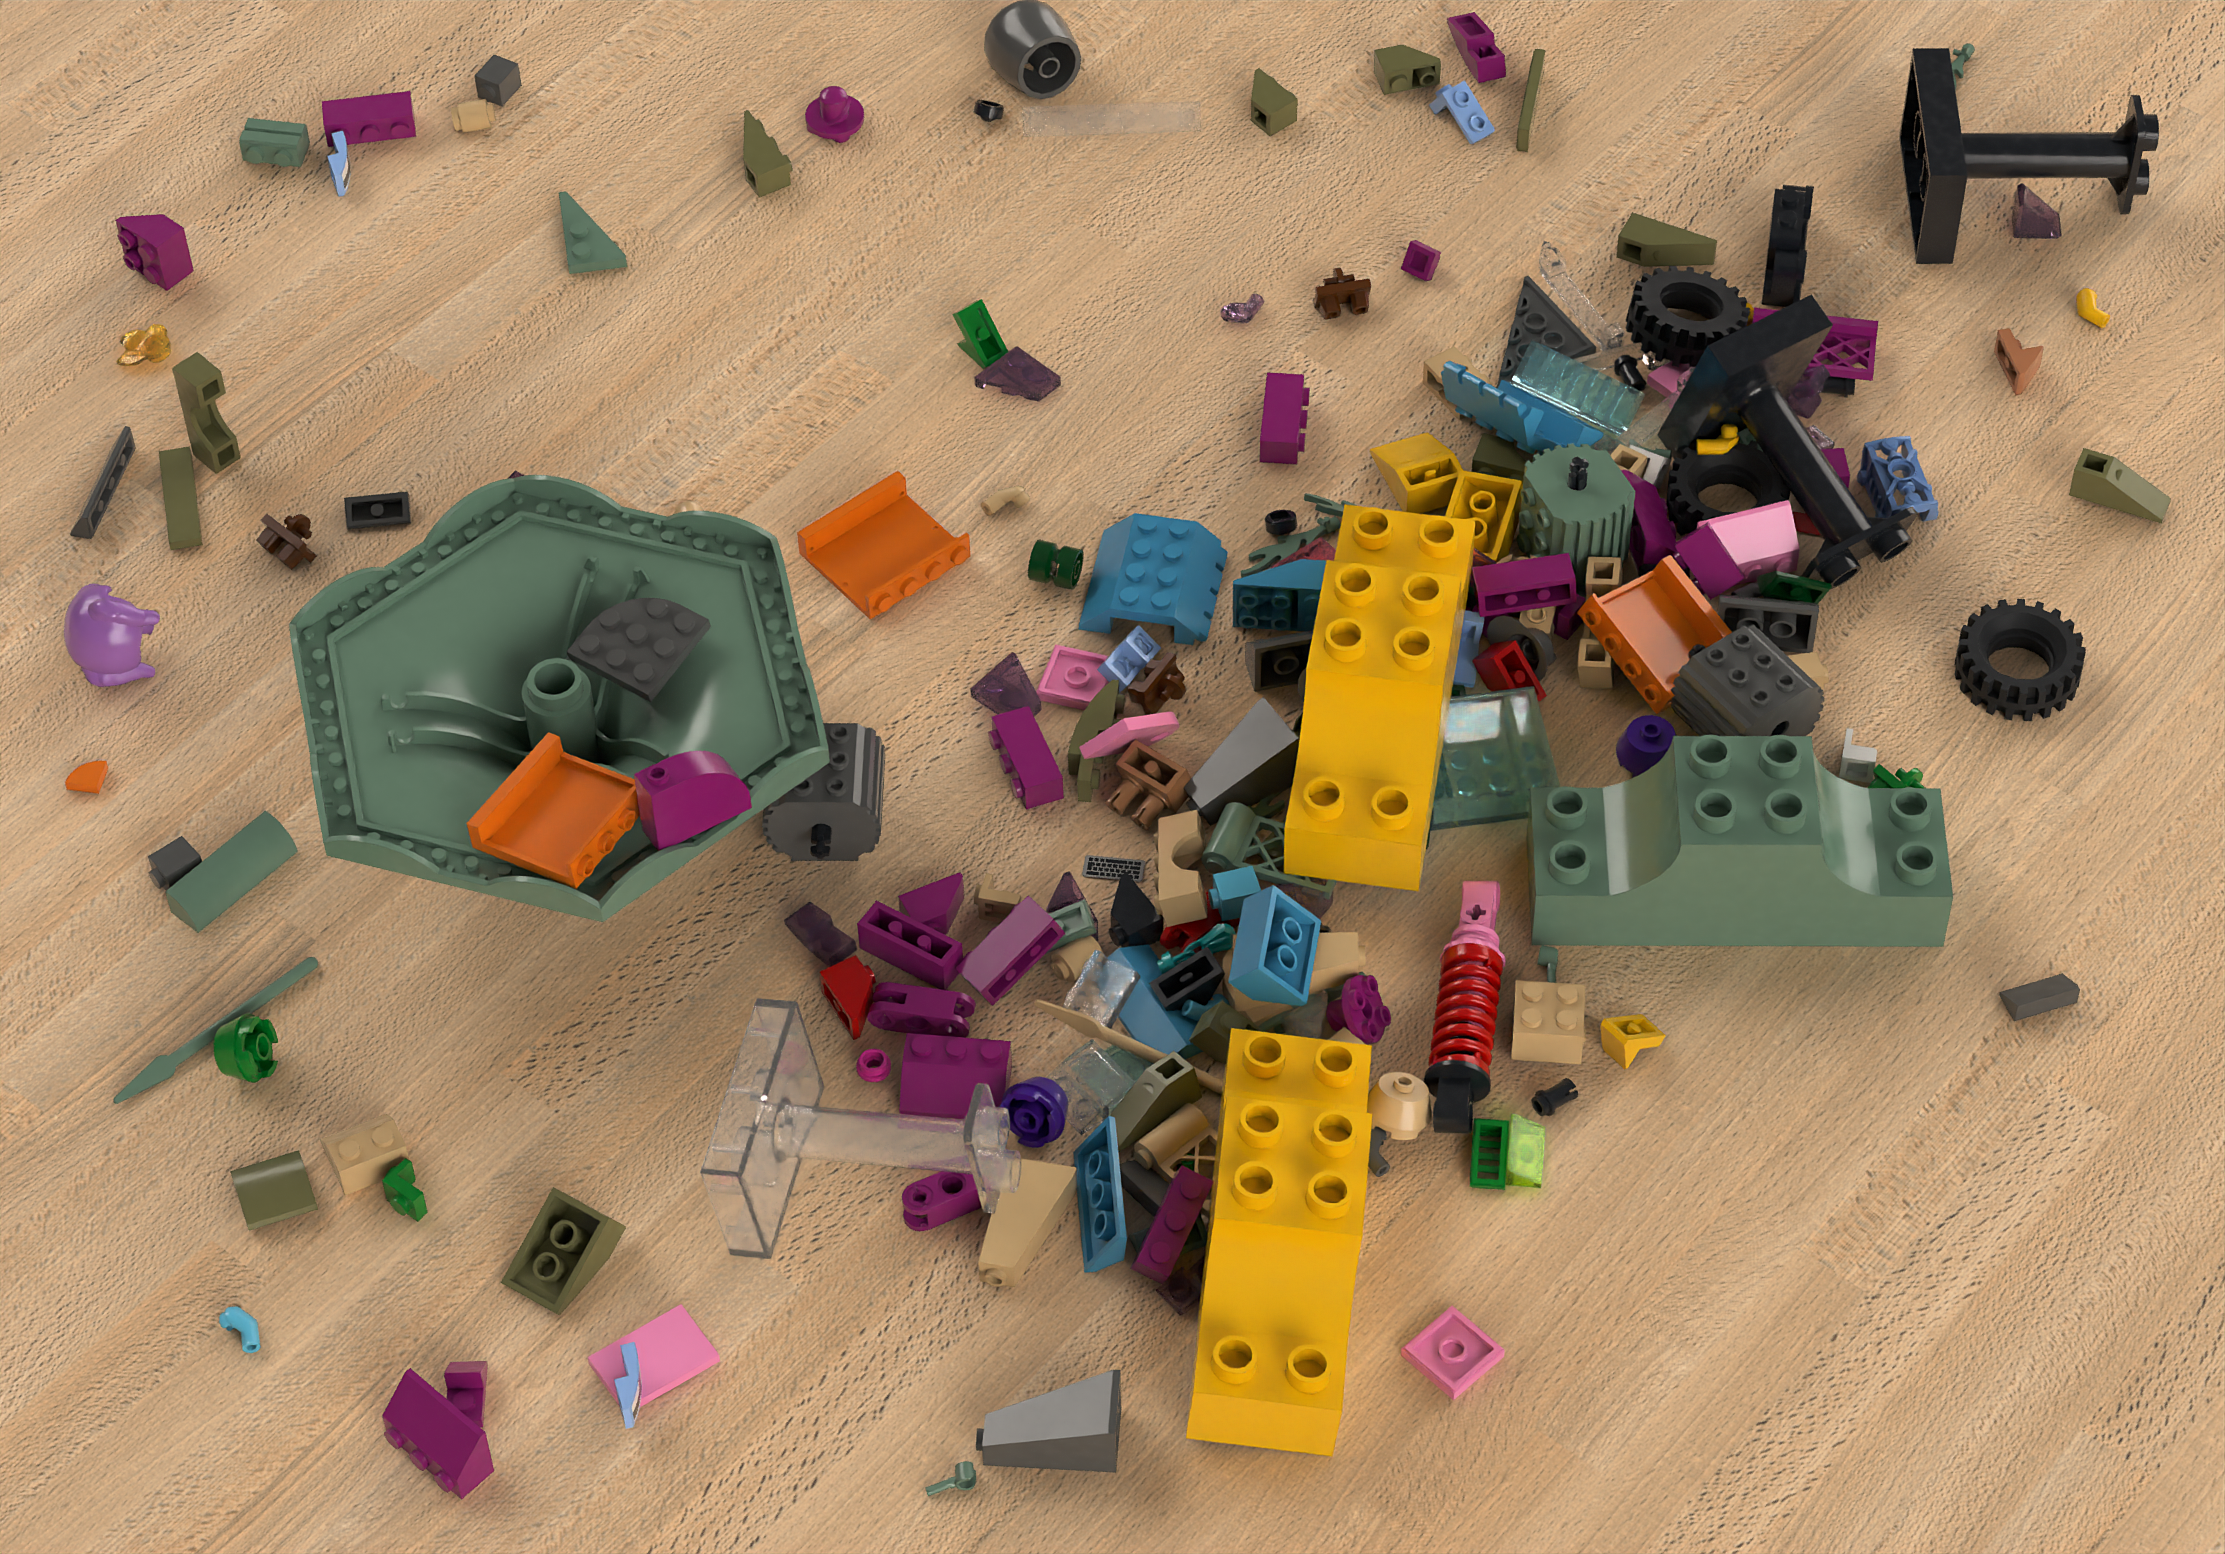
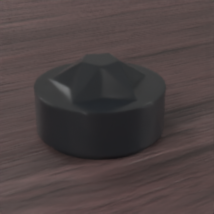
[973,100,1004,122]
[1265,510,1298,535]

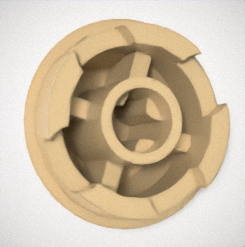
[1367,1072,1432,1140]

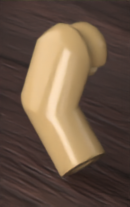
[981,485,1030,516]

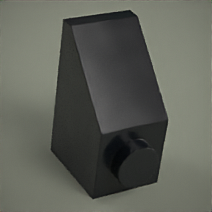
[1109,872,1164,948]

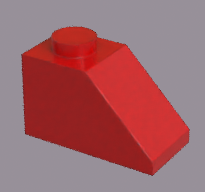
[1472,640,1547,714]
[819,955,876,1040]

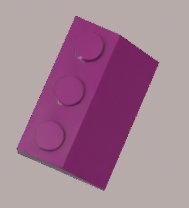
[1621,470,1679,572]
[899,1033,1012,1122]
[382,1368,494,1500]

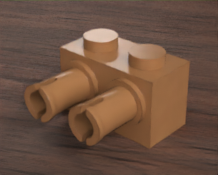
[1105,739,1191,830]

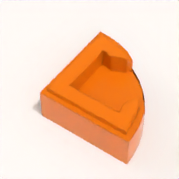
[65,761,108,794]

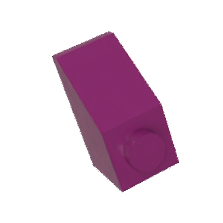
[898,872,964,935]

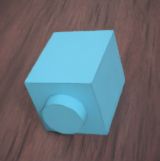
[1208,866,1261,921]

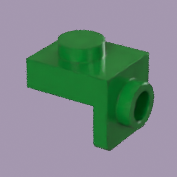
[382,1158,428,1222]

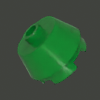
[214,1013,278,1083]

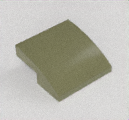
[230,1150,318,1231]

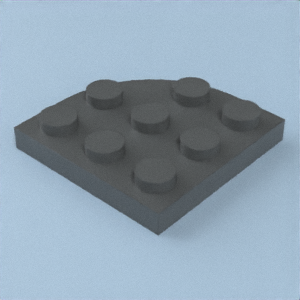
[567,598,711,702]

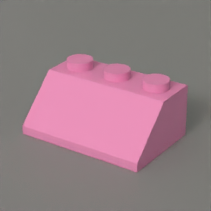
[1697,500,1800,586]

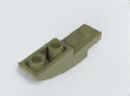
[1068,680,1125,802]

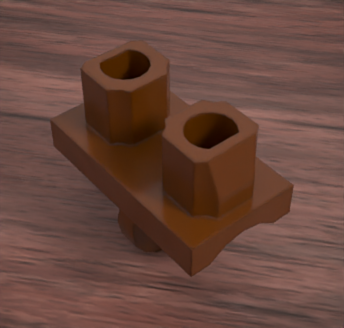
[1313,267,1371,320]
[256,513,317,570]
[1127,652,1186,715]

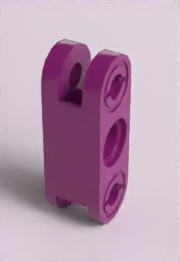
[867,982,976,1038]
[902,1155,1002,1231]

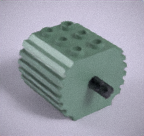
[1517,443,1635,592]

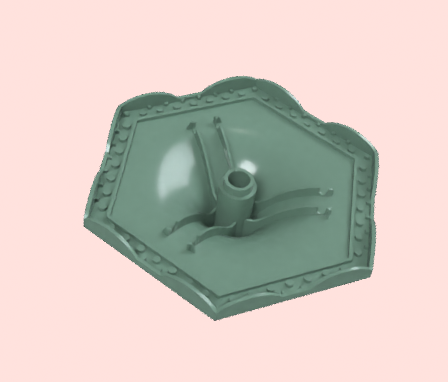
[289,475,830,922]

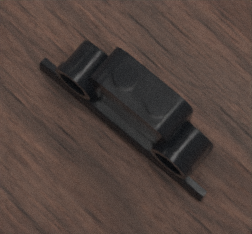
[1762,184,1814,307]

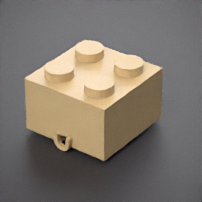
[1509,980,1586,1064]

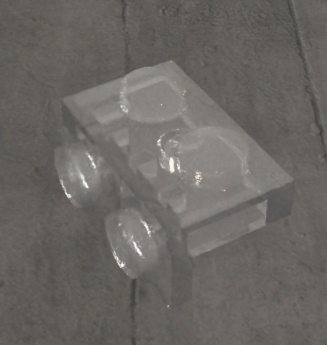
[1063,949,1141,1029]

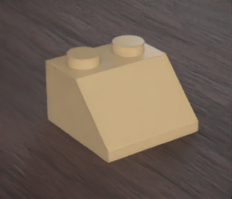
[320,1114,409,1195]

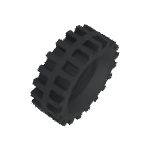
[1626,266,1750,369]
[1666,436,1790,536]
[1954,598,2086,721]

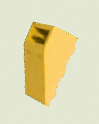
[1369,432,1463,514]

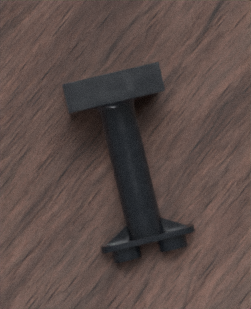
[1899,48,2159,264]
[1657,294,1918,589]

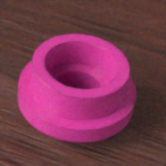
[856,1048,891,1082]

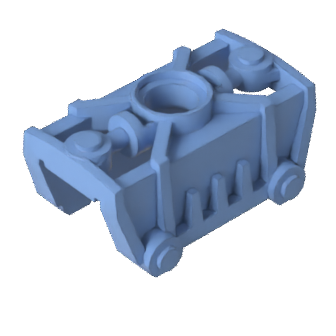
[1857,436,1938,522]

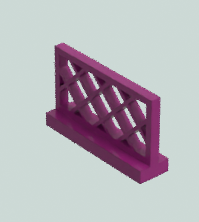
[1752,308,1878,381]

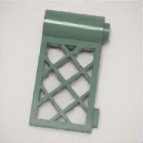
[1201,802,1337,901]

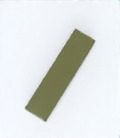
[1516,49,1546,152]
[159,446,203,550]

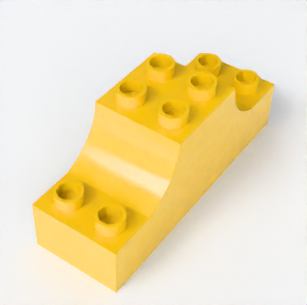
[1284,504,1475,892]
[1186,1028,1372,1457]

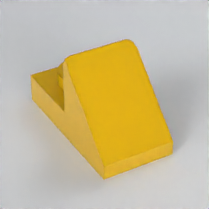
[1600,1014,1666,1069]

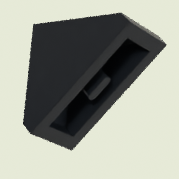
[1149,947,1225,1011]

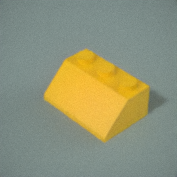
[1445,470,1523,574]

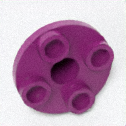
[805,86,865,143]
[1326,975,1391,1045]

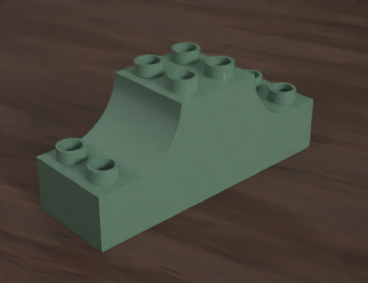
[1526,735,1953,947]

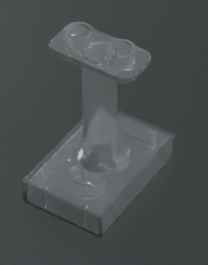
[700,998,1021,1259]

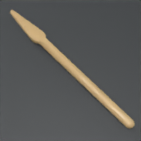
[1034,1000,1223,1095]

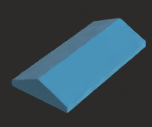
[1089,944,1203,1065]
[1073,1116,1127,1273]

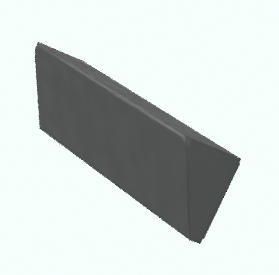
[70,426,136,539]

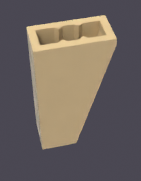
[1232,932,1366,1011]
[978,1156,1077,1287]

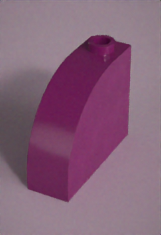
[634,751,752,851]

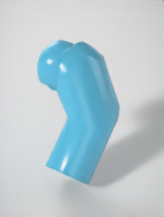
[1182,994,1230,1022]
[219,1306,261,1353]

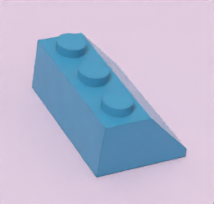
[1228,885,1321,1006]

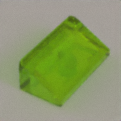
[1506,1114,1545,1188]

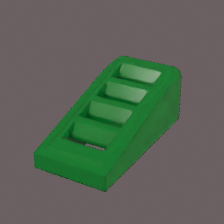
[1469,1118,1509,1190]

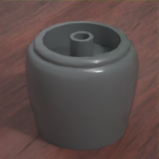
[984,0,1081,99]

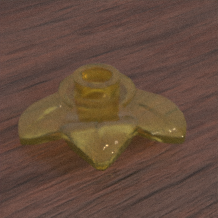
[116,324,171,366]

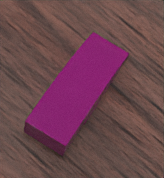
[1447,12,1506,83]

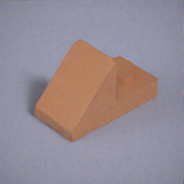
[1994,328,2044,395]

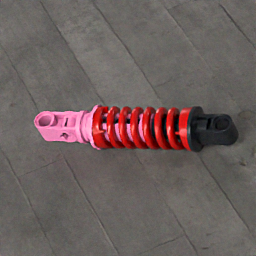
[1424,881,1506,1134]

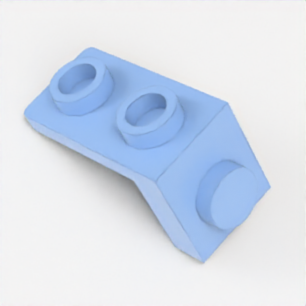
[1429,80,1495,144]
[1453,610,1484,688]

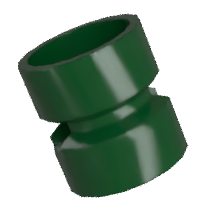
[1028,539,1084,590]

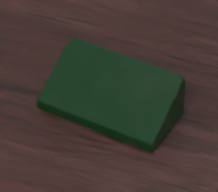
[1757,571,1832,603]

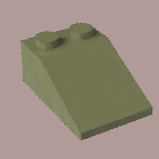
[501,1187,626,1315]

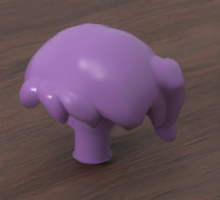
[64,584,160,687]

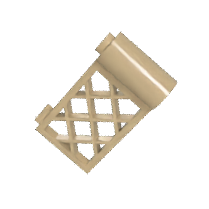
[1134,1103,1218,1219]

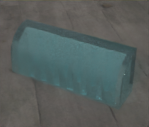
[1510,340,1645,439]

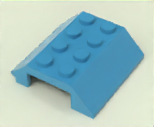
[1441,361,1604,456]
[1079,513,1228,645]

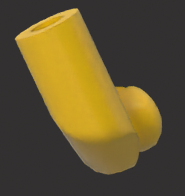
[2076,288,2110,329]
[1696,424,1739,455]

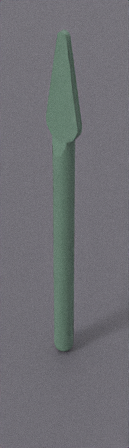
[113,957,318,1104]

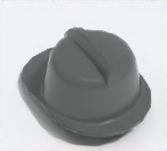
[1487,615,1557,682]

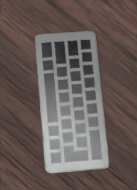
[1082,855,1145,882]

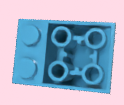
[1233,559,1326,632]

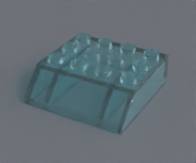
[1430,686,1560,831]

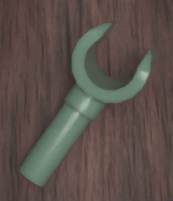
[1537,945,1558,983]
[925,1461,976,1496]

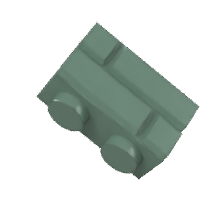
[239,118,310,167]

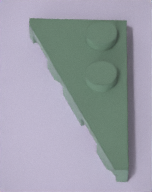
[559,191,627,274]

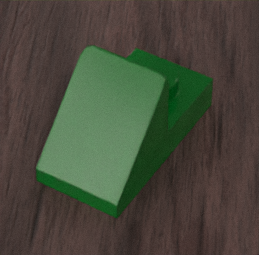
[952,299,1009,368]

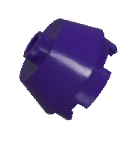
[1616,715,1677,778]
[998,1077,1068,1148]

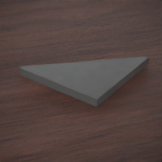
[1496,276,1596,389]

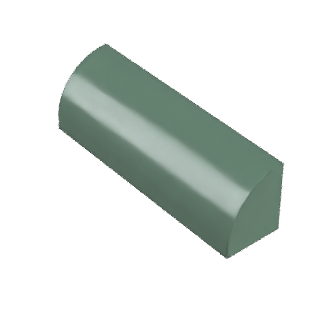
[165,810,298,933]

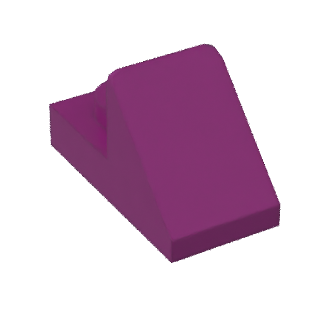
[444,1361,488,1428]

